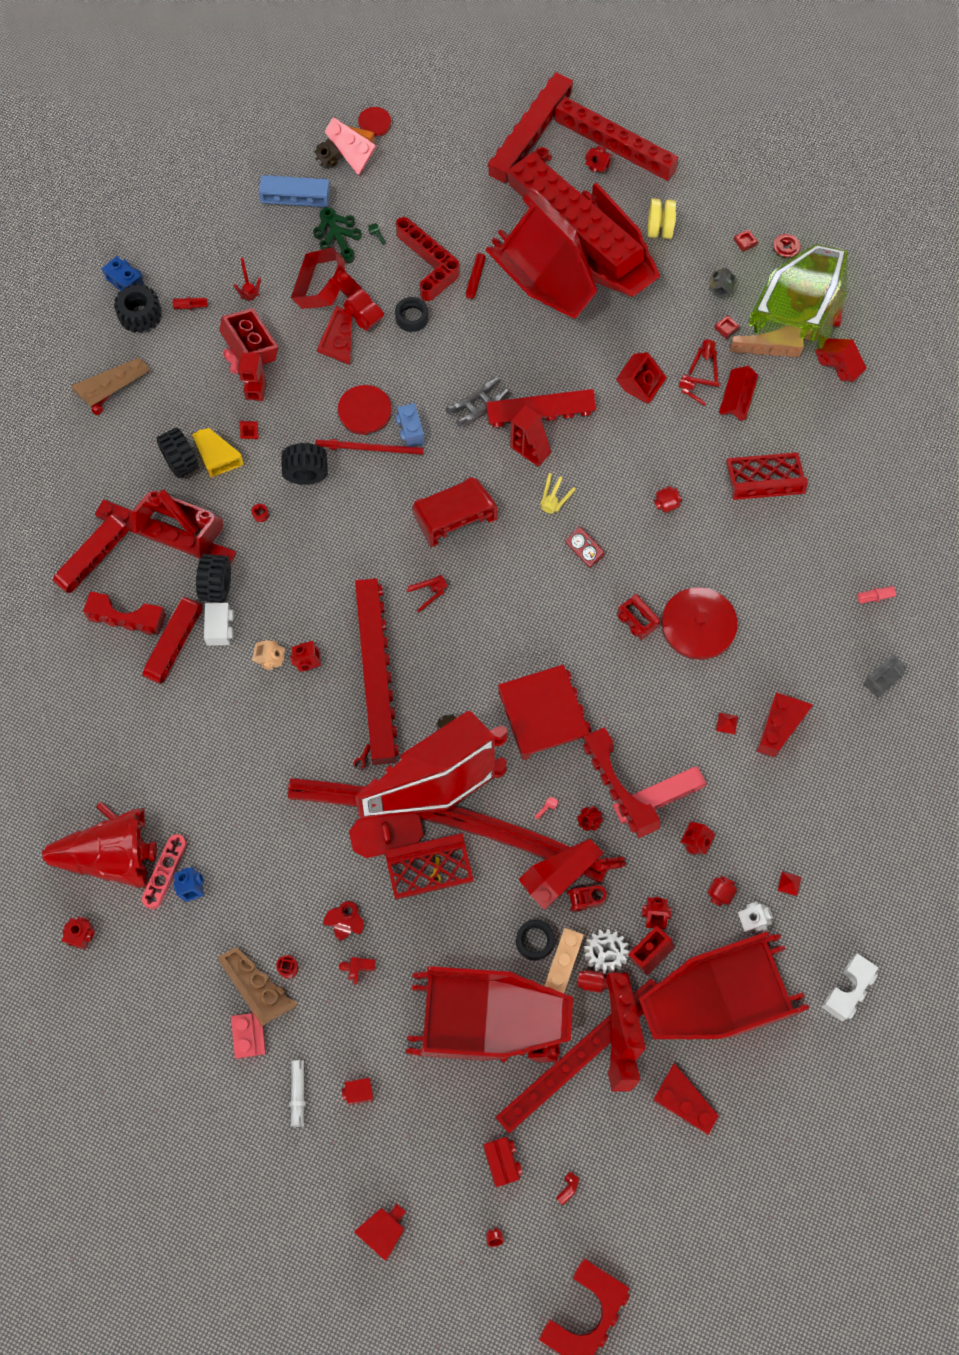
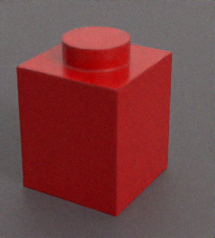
[341,1078,374,1105]

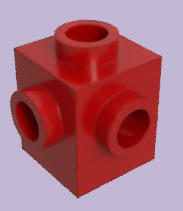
[585,146,613,173]
[290,640,321,672]
[680,822,716,855]
[642,897,671,929]
[61,916,95,950]

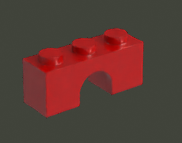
[238,352,267,401]

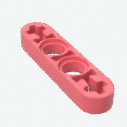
[142,834,187,910]

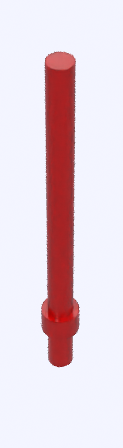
[315,439,424,455]

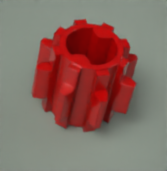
[577,806,603,832]

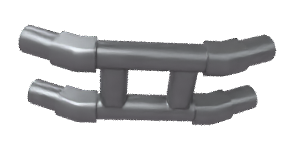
[445,376,510,427]

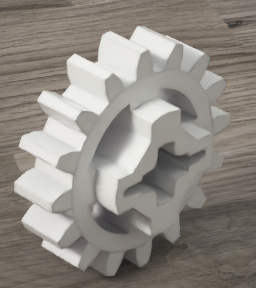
[584,929,629,974]

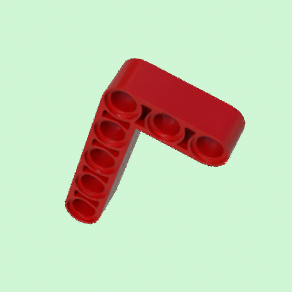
[396,217,460,302]

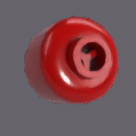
[653,486,682,513]
[707,875,737,907]

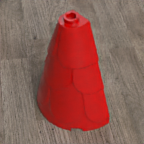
[42,808,147,888]

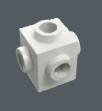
[738,902,773,933]

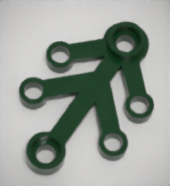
[313,207,362,263]

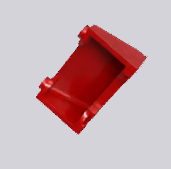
[412,477,497,548]

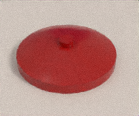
[661,587,738,660]

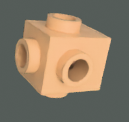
[252,640,285,670]

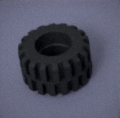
[114,284,162,333]
[156,427,199,478]
[281,443,328,485]
[196,554,231,603]

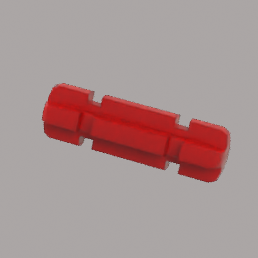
[594,856,626,871]

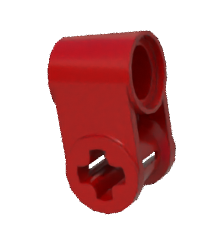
[567,885,607,912]

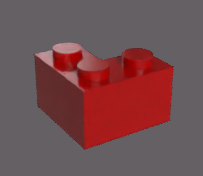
[815,338,867,382]

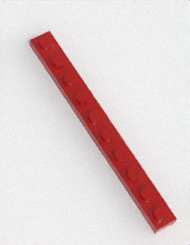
[495,978,657,1134]

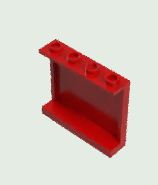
[498,664,591,760]

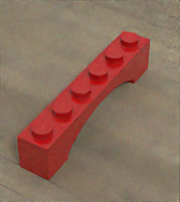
[582,727,660,839]

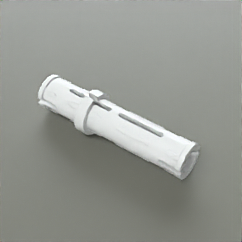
[289,1060,306,1127]

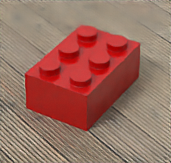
[219,308,279,365]

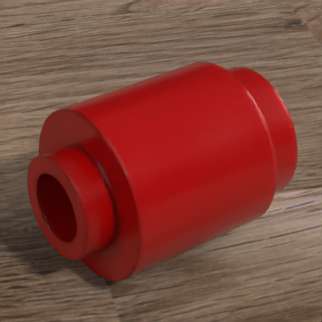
[577,970,607,993]

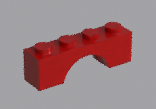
[83,591,166,635]

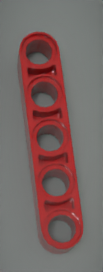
[53,514,129,594]
[142,597,203,684]

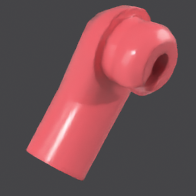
[223,348,240,374]

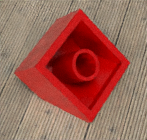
[616,352,667,404]

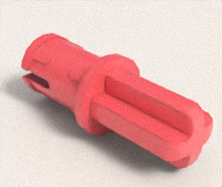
[857,585,896,604]

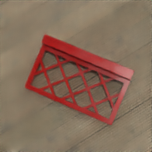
[726,452,808,500]
[384,833,474,900]

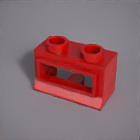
[617,593,661,640]

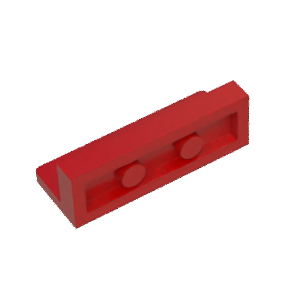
[719,365,758,421]

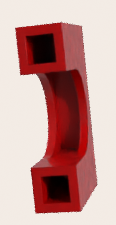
[538,1258,631,1355]

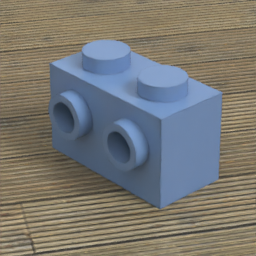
[395,403,424,447]

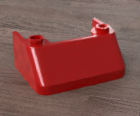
[132,491,223,559]

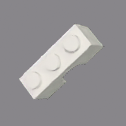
[821,953,878,1021]

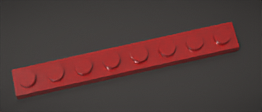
[95,499,236,564]

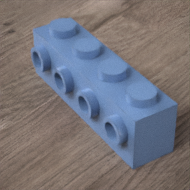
[259,175,330,207]

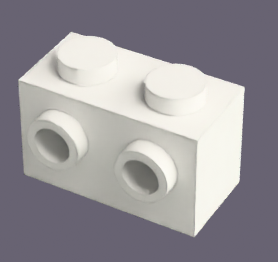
[204,603,234,646]

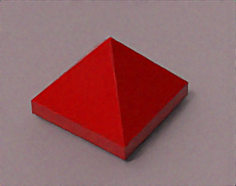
[240,421,259,439]
[716,712,738,735]
[777,871,802,896]

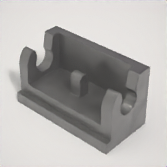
[863,654,906,698]

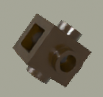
[314,139,343,169]

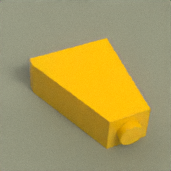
[192,428,244,478]

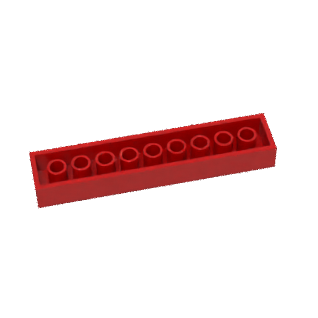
[507,152,644,281]

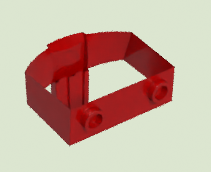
[291,247,362,309]

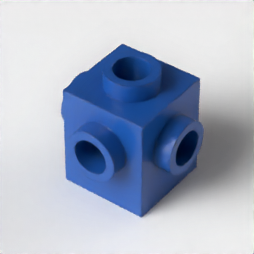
[173,867,204,902]

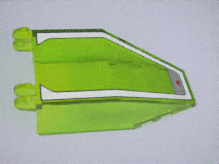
[749,244,848,349]

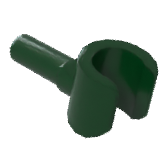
[368,223,387,245]

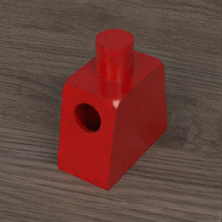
[354,1204,406,1261]

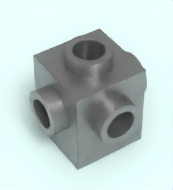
[709,267,736,298]

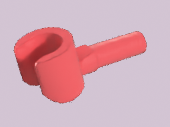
[534,797,559,820]

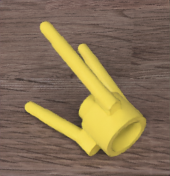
[540,473,576,514]

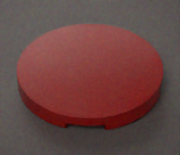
[338,385,392,435]

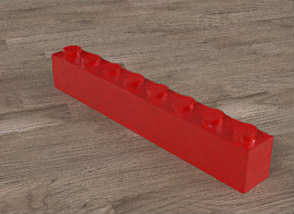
[487,72,573,184]

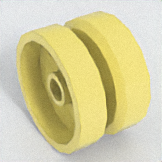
[647,198,676,239]

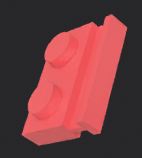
[231,1013,266,1059]

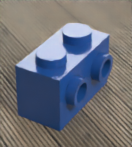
[102,256,144,291]

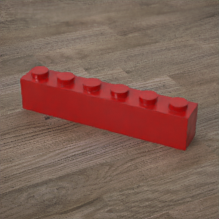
[485,389,596,428]

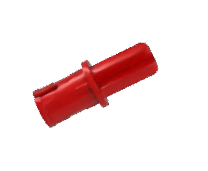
[172,296,208,310]

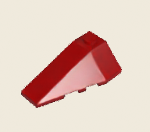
[518,839,604,910]

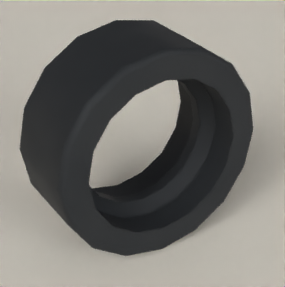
[395,297,428,332]
[516,920,555,961]

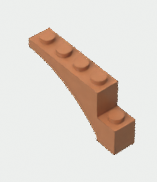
[730,311,821,357]

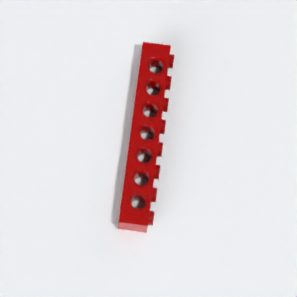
[555,97,679,181]

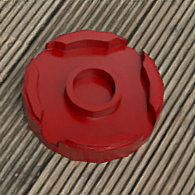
[358,107,391,137]

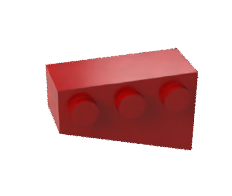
[510,405,551,467]
[756,692,814,758]

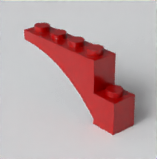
[606,972,646,1092]

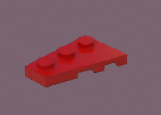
[317,306,352,365]
[653,1063,719,1135]

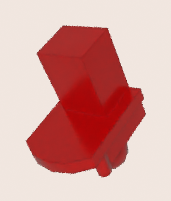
[339,957,375,985]

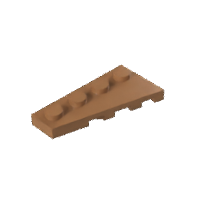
[71,358,150,407]
[218,947,298,1026]

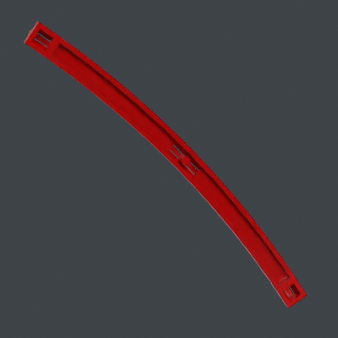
[288,778,607,884]

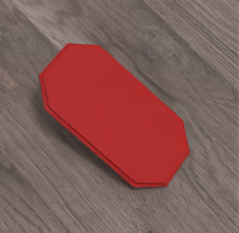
[349,813,423,858]

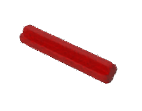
[465,253,485,299]
[157,489,197,535]

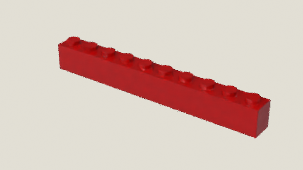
[355,578,399,765]

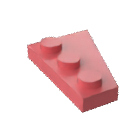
[325,117,376,176]

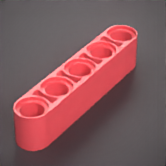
[613,766,707,824]

